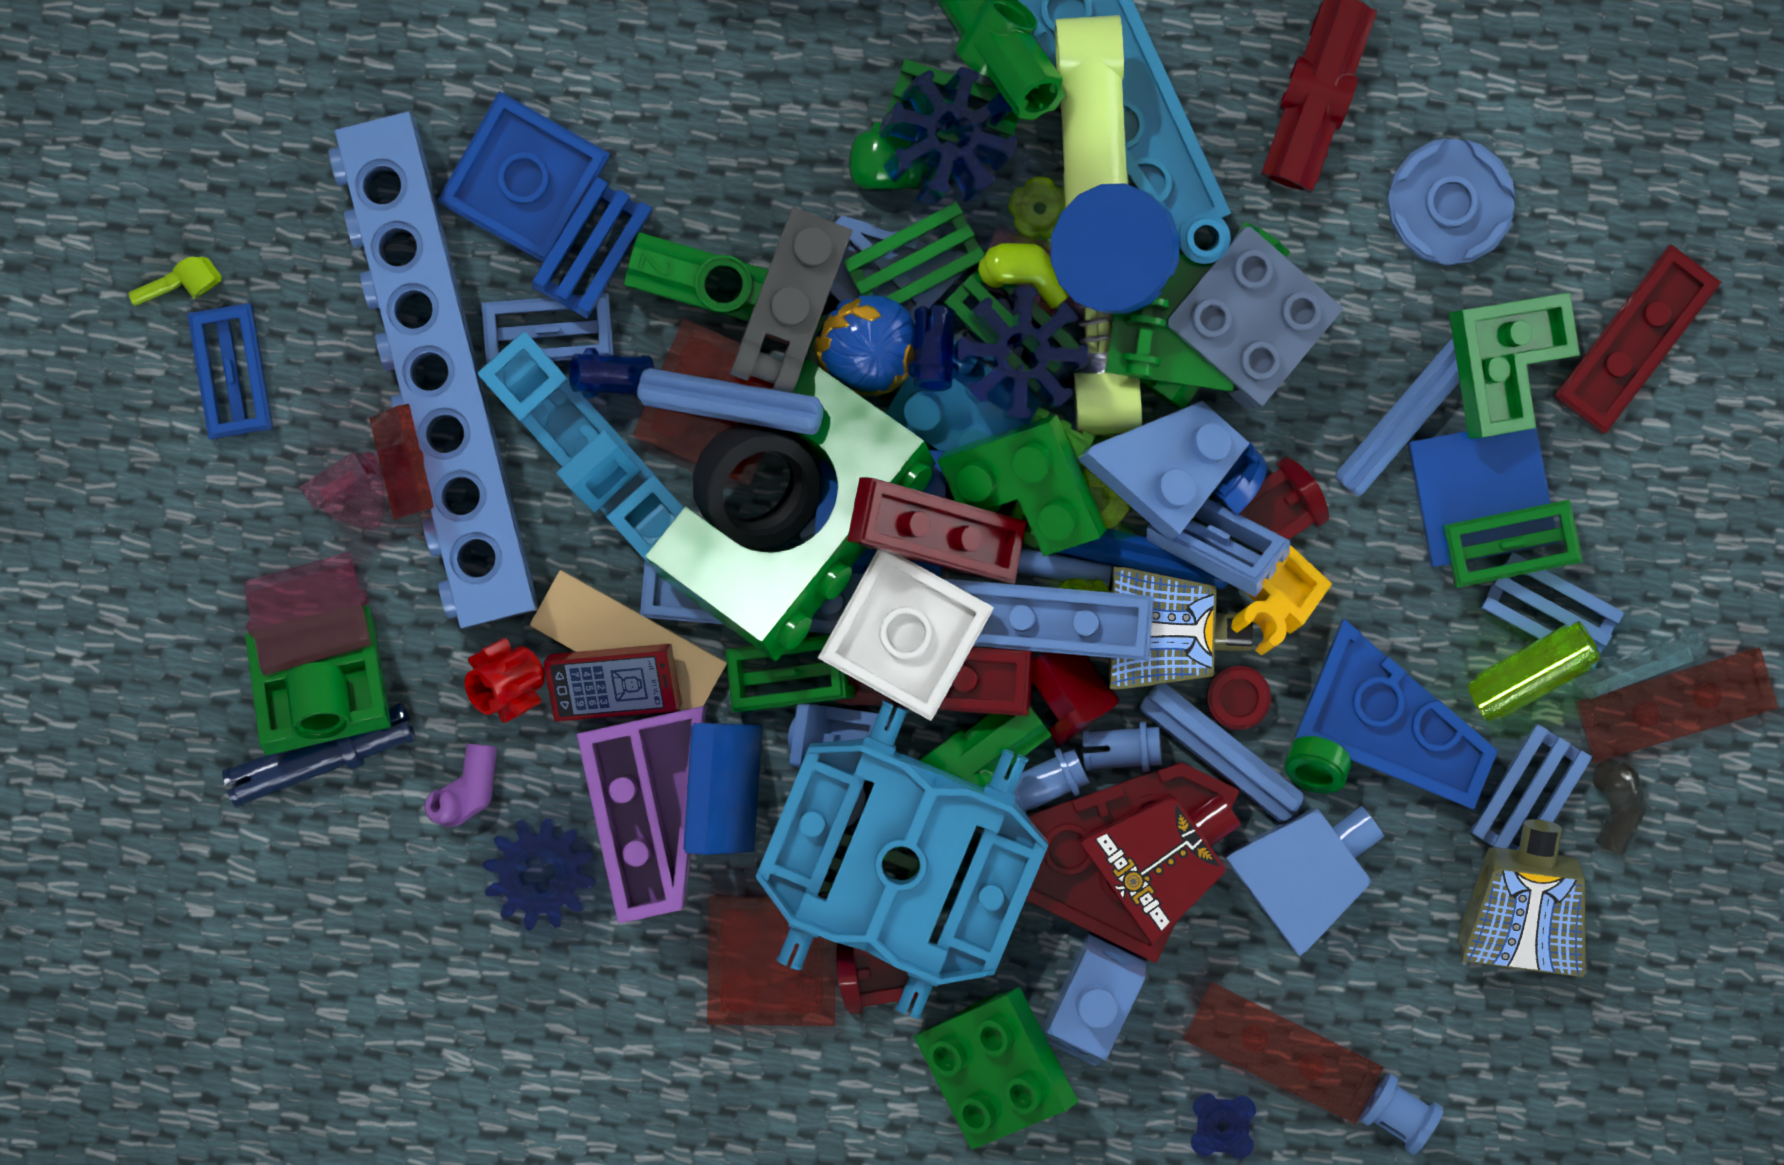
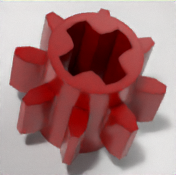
[464,638,544,723]

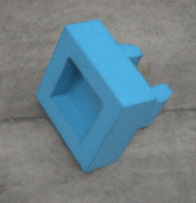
[554,424,641,513]

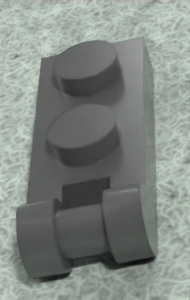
[729,207,853,393]

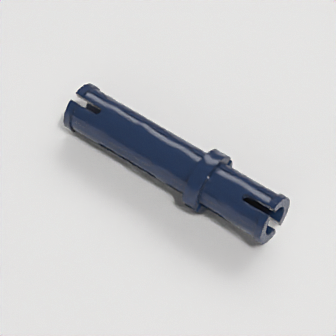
[222,702,416,808]

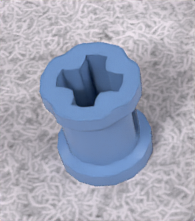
[1359,1073,1444,1156]

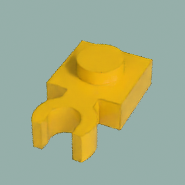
[1231,545,1332,655]

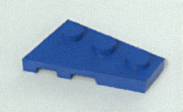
[1294,619,1498,810]

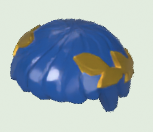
[814,294,918,395]

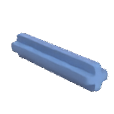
[1335,338,1460,496]
[637,368,824,435]
[1139,683,1304,823]

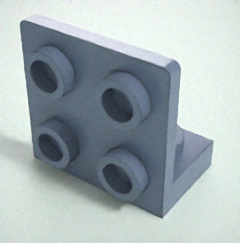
[1166,227,1344,409]

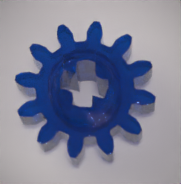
[482,817,597,930]

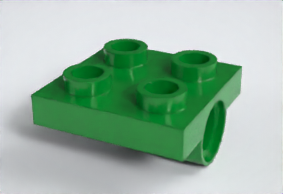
[245,605,391,756]
[913,987,1079,1150]

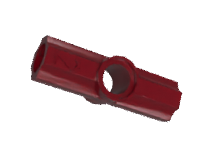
[1260,0,1377,193]

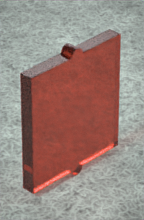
[369,403,434,520]

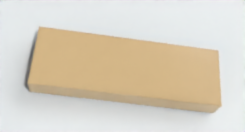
[529,570,727,711]

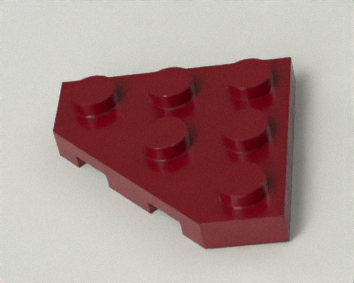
[1026,762,1240,963]

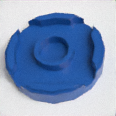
[1051,183,1180,314]

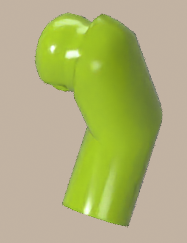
[978,243,1069,309]

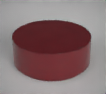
[1206,666,1271,730]

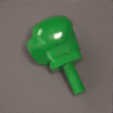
[849,122,961,190]

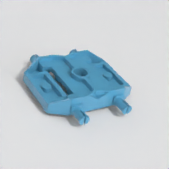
[756,700,1048,1019]

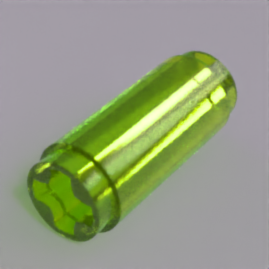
[1467,621,1601,722]

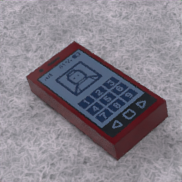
[543,643,682,722]

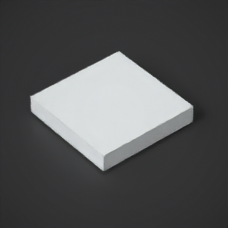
[818,550,994,721]

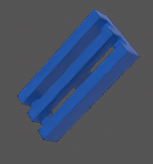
[532,177,652,319]
[187,303,274,440]

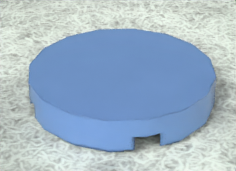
[1387,139,1515,266]

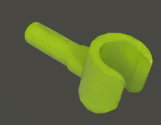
[129,257,222,306]

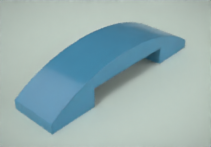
[477,331,684,564]

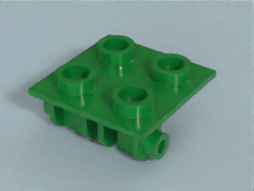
[1105,253,1234,392]

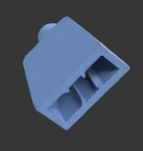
[1222,806,1385,956]
[1042,931,1147,1066]

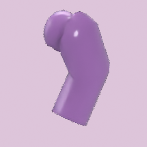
[425,743,498,828]

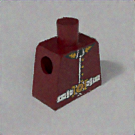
[1078,794,1241,944]

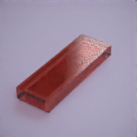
[1574,647,1778,763]
[1183,981,1384,1124]

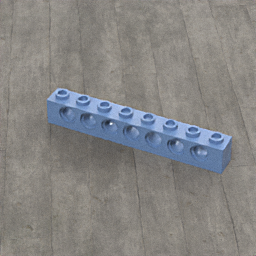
[329,111,539,629]

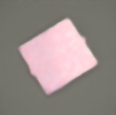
[243,552,372,675]

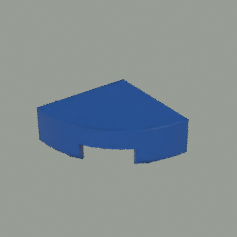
[1211,441,1267,515]

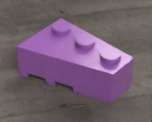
[577,705,707,924]

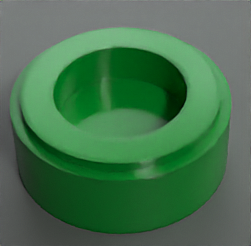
[1284,736,1352,794]

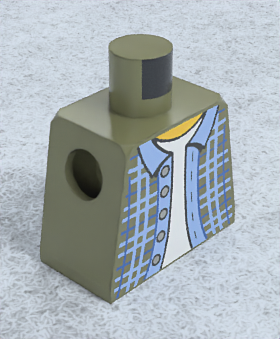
[1108,567,1253,689]
[1457,819,1585,977]

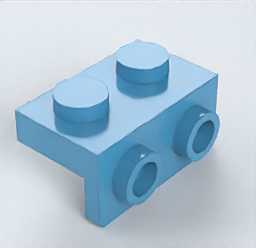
[885,335,1042,451]

